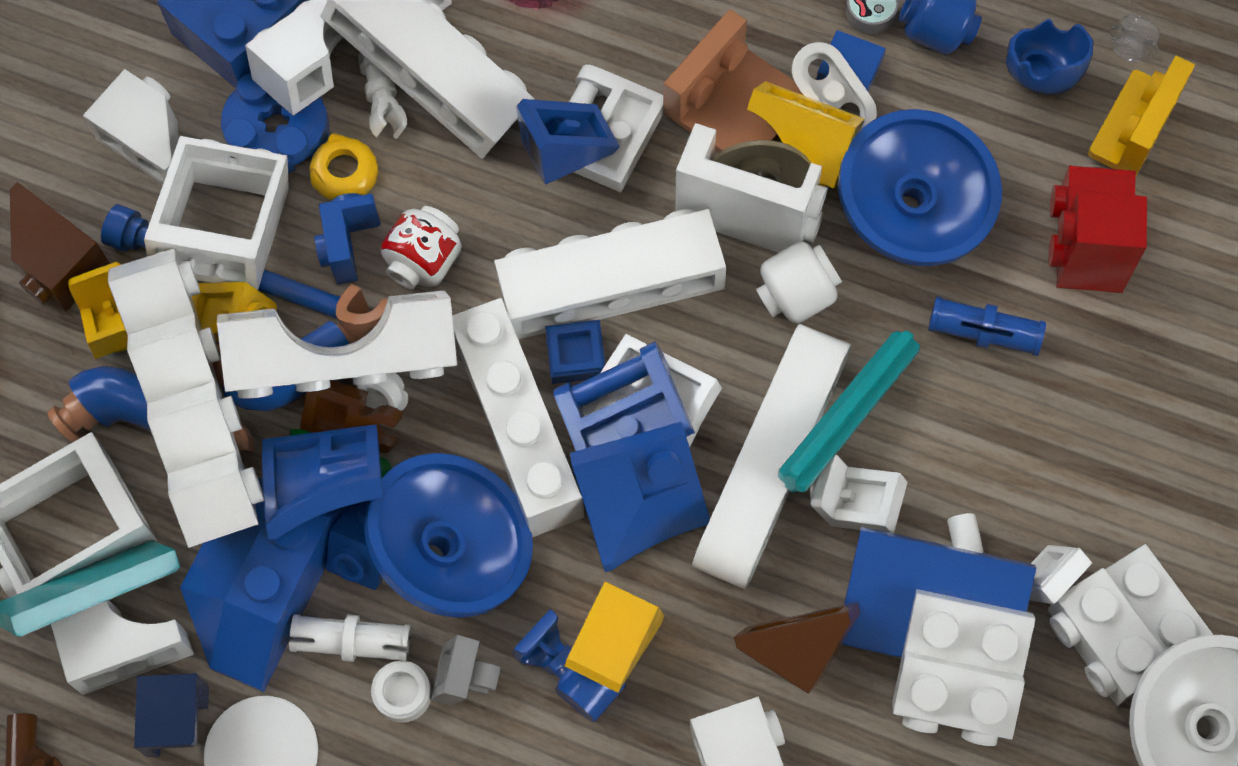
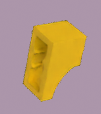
[747,81,865,189]

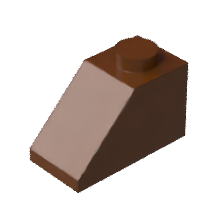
[10,182,110,312]

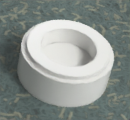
[371,661,432,723]

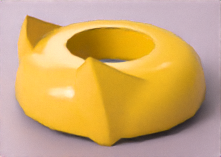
[309,133,379,201]

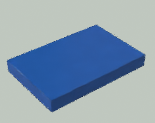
[843,527,1037,658]

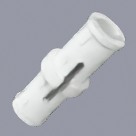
[289,614,411,662]

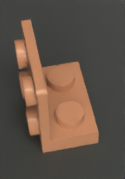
[663,9,803,153]

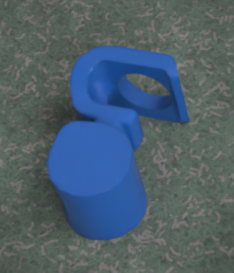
[512,609,626,722]

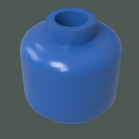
[899,0,982,55]

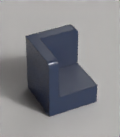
[134,673,209,757]

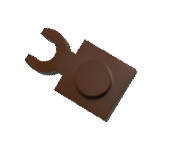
[300,380,403,453]

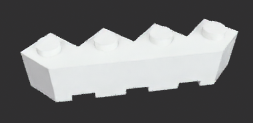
[108,248,264,548]

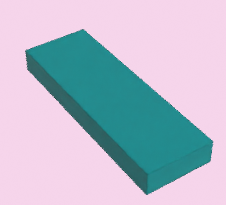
[0,540,180,637]

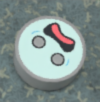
[845,0,899,34]

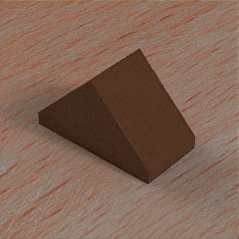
[734,602,861,694]

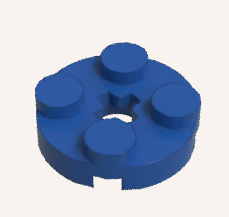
[221,73,330,173]

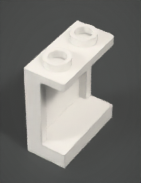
[675,123,828,253]

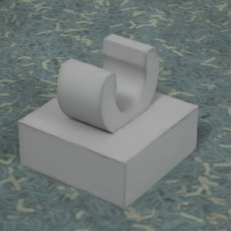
[430,635,501,706]

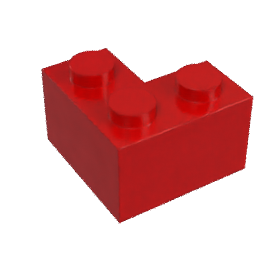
[1048,165,1147,293]

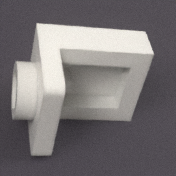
[810,455,908,534]

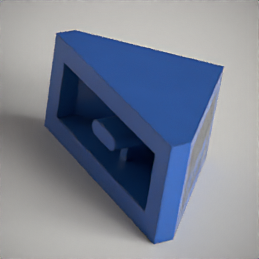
[516,99,620,185]

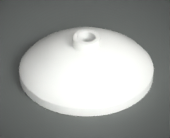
[1129,635,1238,766]

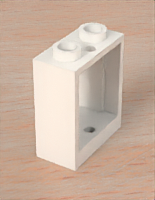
[144,136,289,290]
[0,432,158,597]

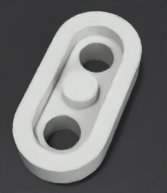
[792,42,877,128]

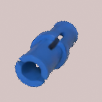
[928,296,1046,356]

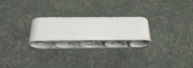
[692,324,851,590]

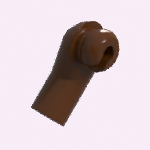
[5,713,63,766]

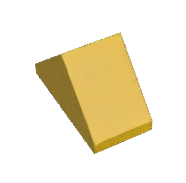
[565,581,665,693]

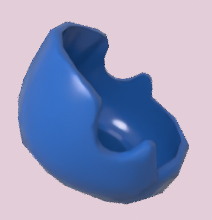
[1006,19,1094,95]

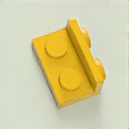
[1088,55,1196,177]

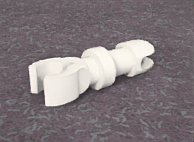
[358,53,407,139]

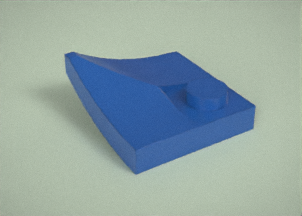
[570,422,710,572]
[262,424,383,540]

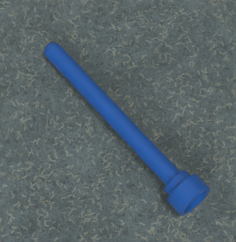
[101,204,340,319]

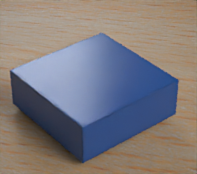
[816,30,886,92]
[545,320,605,384]

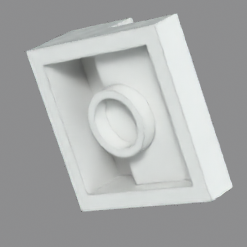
[1047,544,1213,706]
[892,589,1036,746]

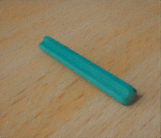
[778,330,920,492]

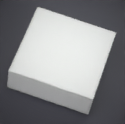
[1029,545,1092,604]

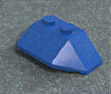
[180,478,347,693]

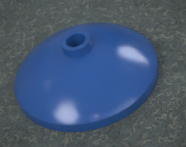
[838,109,1002,266]
[364,453,533,618]

